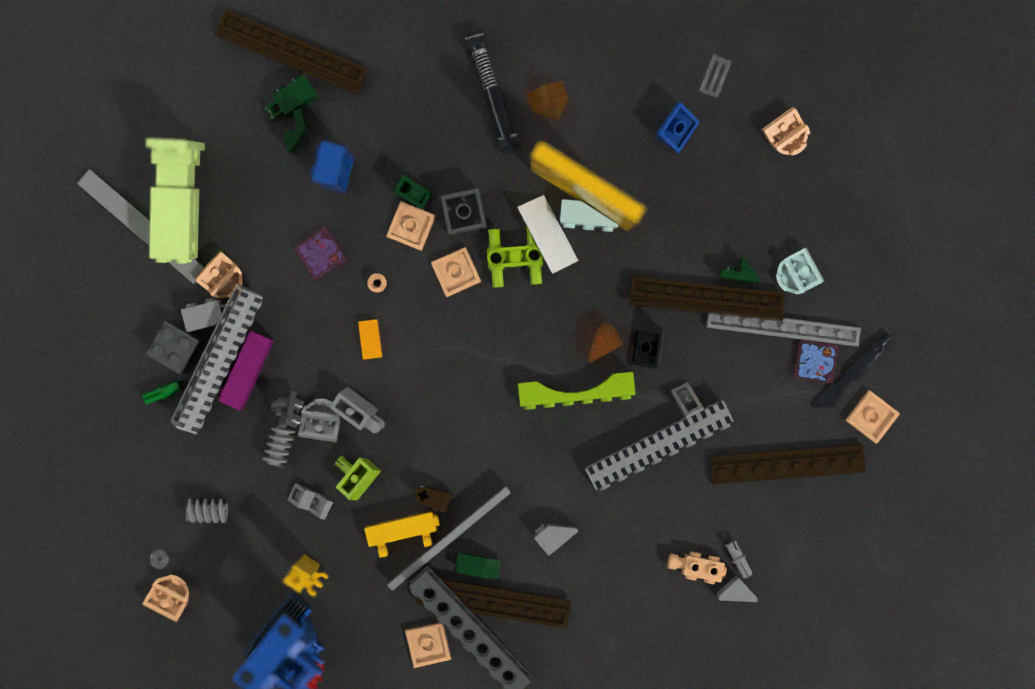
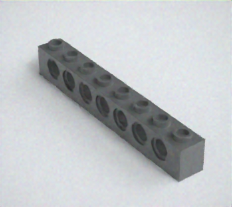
[409,566,532,689]

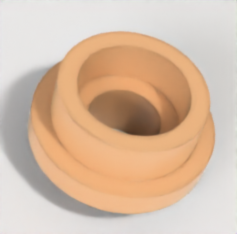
[367,273,387,292]

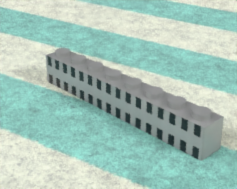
[170,284,263,435]
[585,400,734,491]

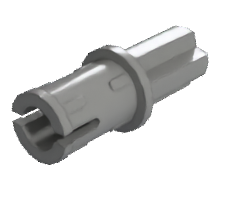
[725,540,752,578]

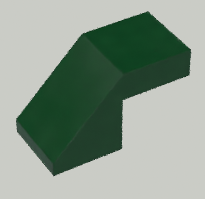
[283,109,308,154]
[454,553,502,579]

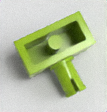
[335,456,381,500]

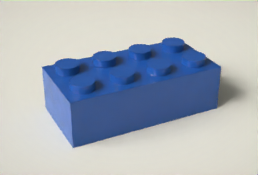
[310,141,354,194]

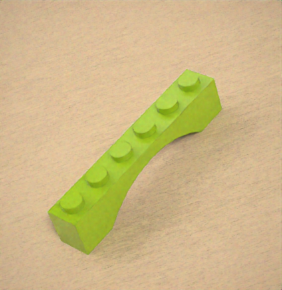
[518,372,636,410]

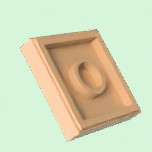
[386,201,436,251]
[431,247,481,297]
[845,390,900,444]
[405,622,451,668]

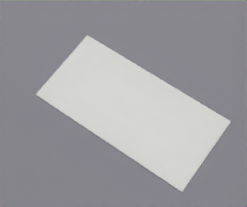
[518,195,578,274]

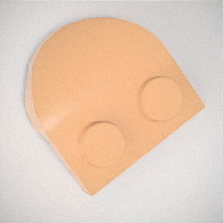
[761,107,810,155]
[194,251,243,299]
[142,575,189,623]

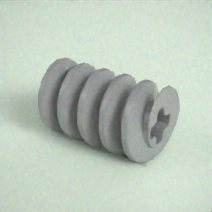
[262,426,296,468]
[186,498,228,523]

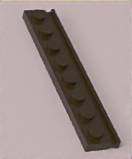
[214,9,368,95]
[629,277,785,321]
[710,444,866,484]
[416,578,571,629]

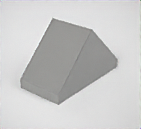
[671,382,704,418]
[716,575,757,602]

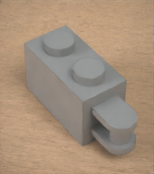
[181,298,227,332]
[330,387,385,433]

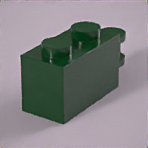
[263,75,319,121]

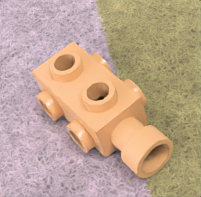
[667,551,727,584]

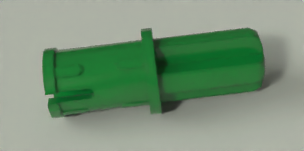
[142,380,182,404]

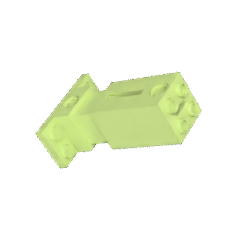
[147,139,205,263]

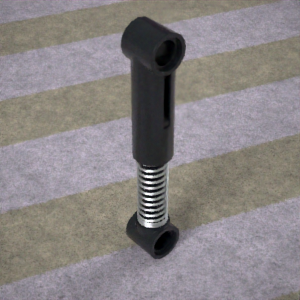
[464,29,521,154]

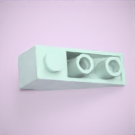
[560,199,618,232]

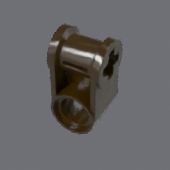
[415,486,453,513]

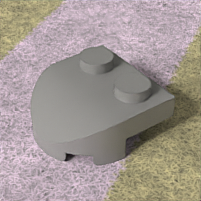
[298,399,340,442]

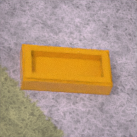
[358,319,383,360]

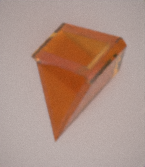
[527,81,569,121]

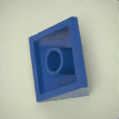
[654,101,700,153]

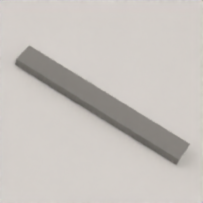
[77,169,205,284]
[706,314,861,347]
[387,485,511,590]

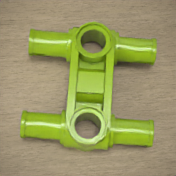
[487,227,544,288]

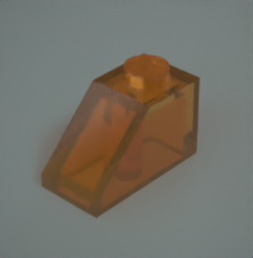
[587,323,623,363]

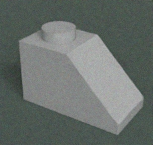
[534,523,578,556]

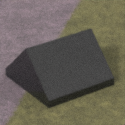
[628,327,666,369]

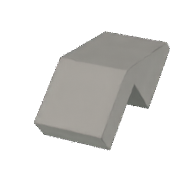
[288,483,333,520]

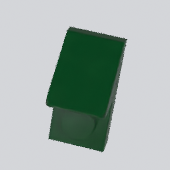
[392,174,432,209]
[718,257,760,283]

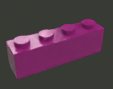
[218,331,274,411]

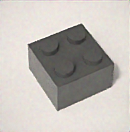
[441,188,487,236]
[146,321,203,374]

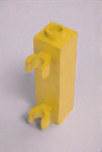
[364,510,440,558]
[283,555,329,596]

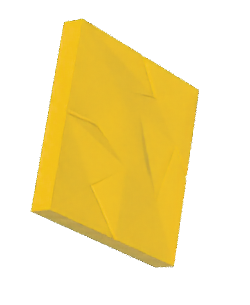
[531,143,645,232]

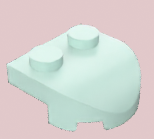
[776,247,824,294]

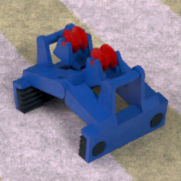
[233,593,325,689]

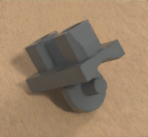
[271,390,304,429]

